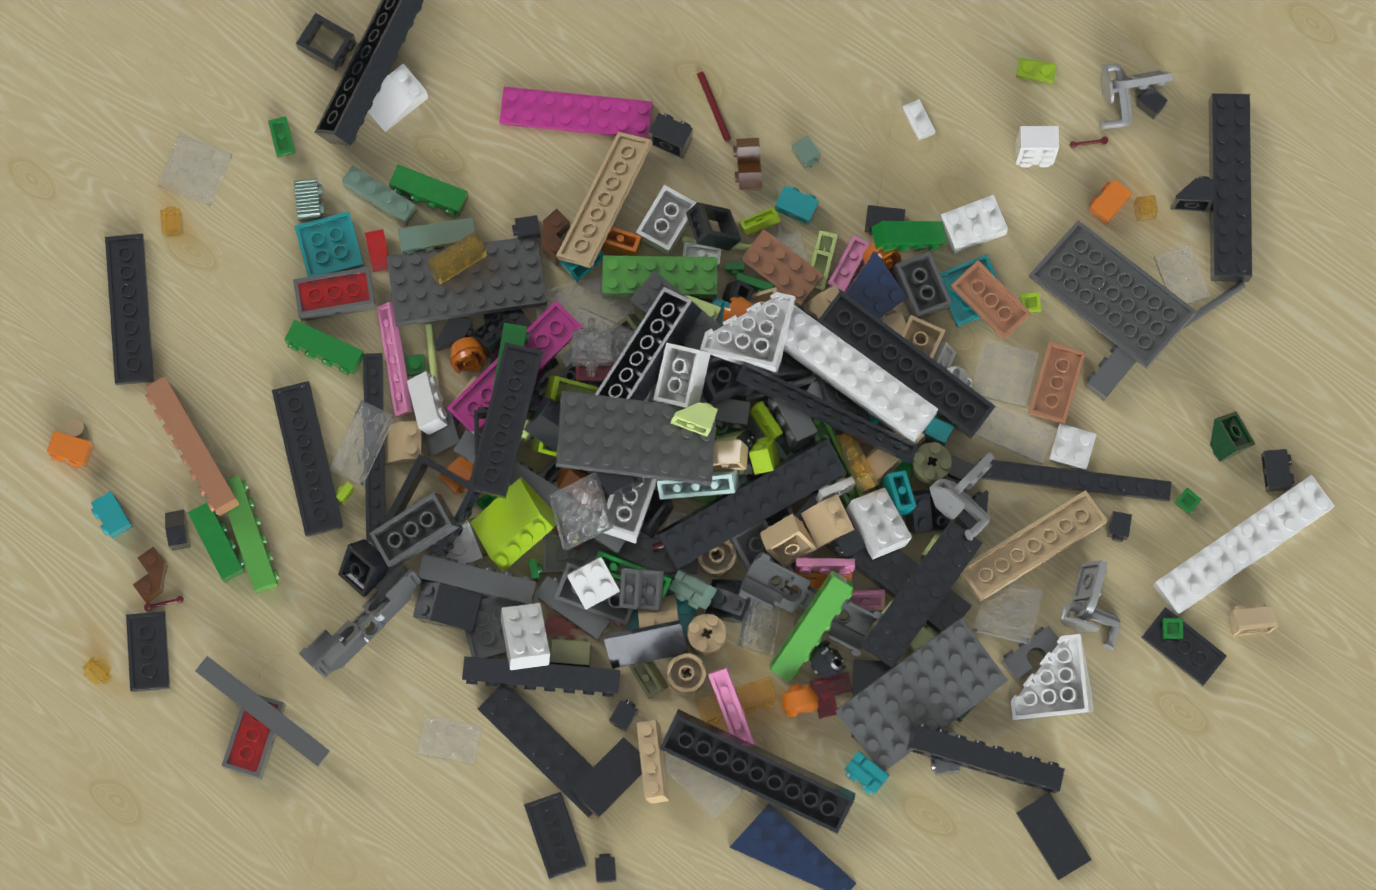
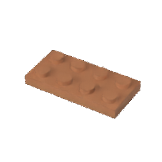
[740,229,824,305]
[950,261,1032,341]
[1028,341,1086,424]

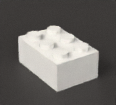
[1015,126,1059,167]
[636,185,697,256]
[939,195,1008,255]
[654,343,711,408]
[845,487,912,560]
[501,603,550,670]

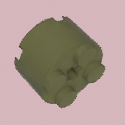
[912,442,952,485]

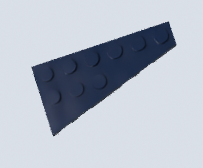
[845,251,907,319]
[729,804,857,890]

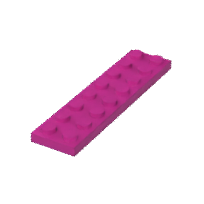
[499,87,653,139]
[447,301,583,432]

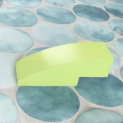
[811,230,838,290]

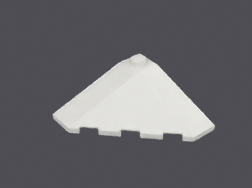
[700,292,796,375]
[1011,634,1094,720]

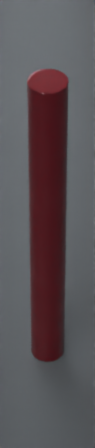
[697,71,731,142]

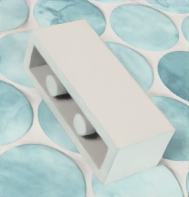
[407,371,448,435]

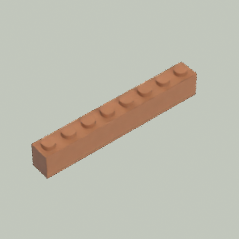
[145,376,240,516]

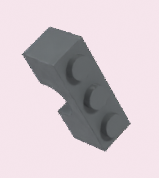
[1001,626,1059,682]

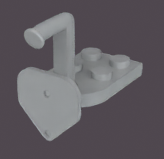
[1100,63,1173,130]
[929,452,995,541]
[1060,560,1120,651]

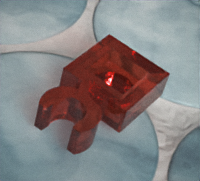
[544,613,579,640]

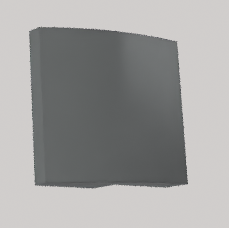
[422,408,462,457]
[619,568,664,610]

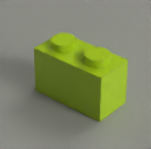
[749,437,780,474]

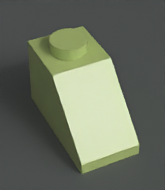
[670,402,718,436]

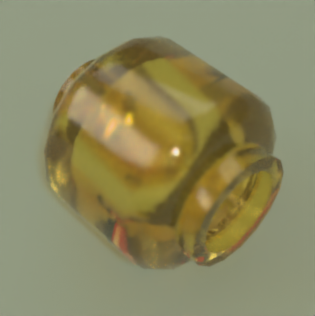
[82,656,112,685]

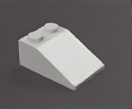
[368,64,428,132]

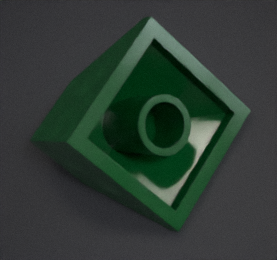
[1210,411,1255,462]

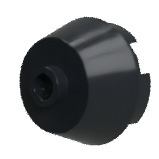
[809,640,847,679]

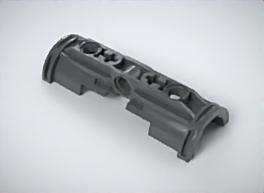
[739,552,883,657]
[299,564,422,679]

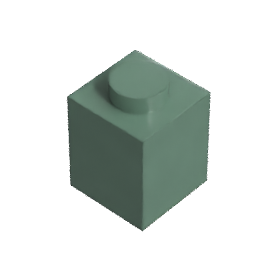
[792,135,820,169]

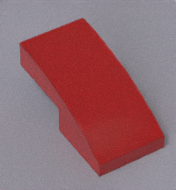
[365,229,389,272]

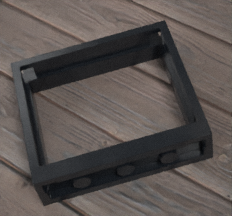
[383,454,481,556]

